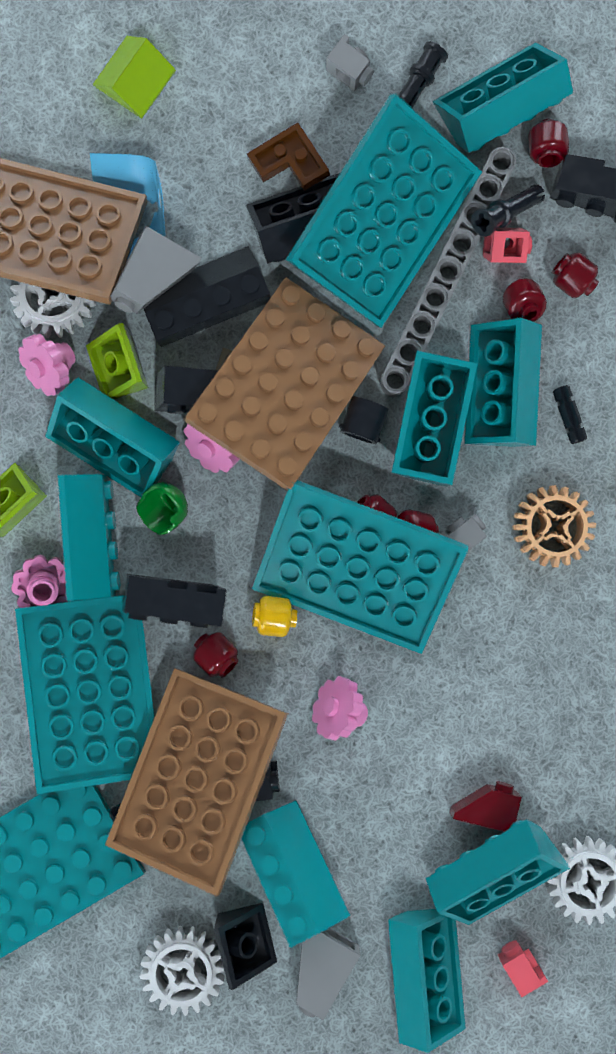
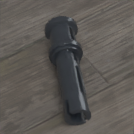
[398,41,448,108]
[471,184,545,237]

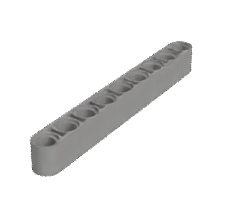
[380,147,516,397]

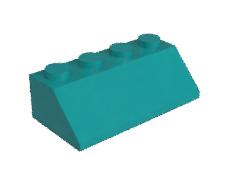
[433,42,574,153]
[465,318,542,447]
[391,351,478,487]
[45,377,180,497]
[58,474,120,601]
[241,800,351,948]
[425,819,570,925]
[388,909,466,1053]

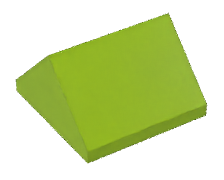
[93,36,176,119]
[86,323,148,399]
[0,463,47,537]

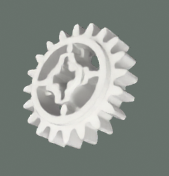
[10,282,96,338]
[546,836,616,925]
[140,925,225,1016]

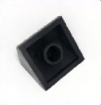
[214,903,277,990]

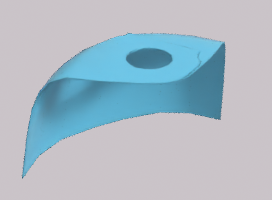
[90,153,166,260]

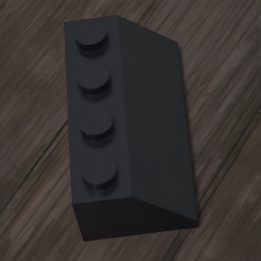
[246,173,340,264]
[144,246,271,347]

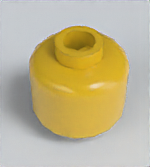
[252,596,297,637]

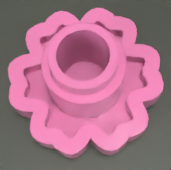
[18,334,76,396]
[184,424,240,473]
[11,554,68,608]
[312,676,368,741]

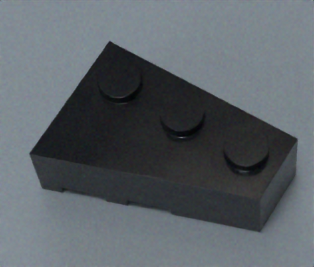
[550,154,616,223]
[154,366,219,414]
[122,574,227,628]

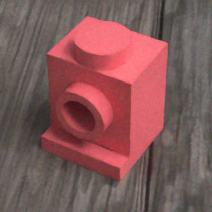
[483,227,532,263]
[498,940,548,997]

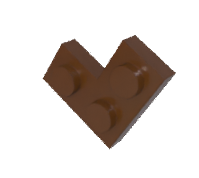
[247,122,330,191]

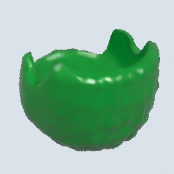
[136,482,188,535]

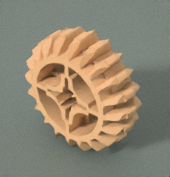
[512,485,596,567]

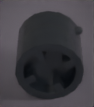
[339,396,389,444]

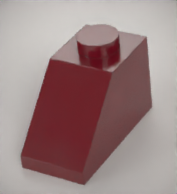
[449,781,522,832]

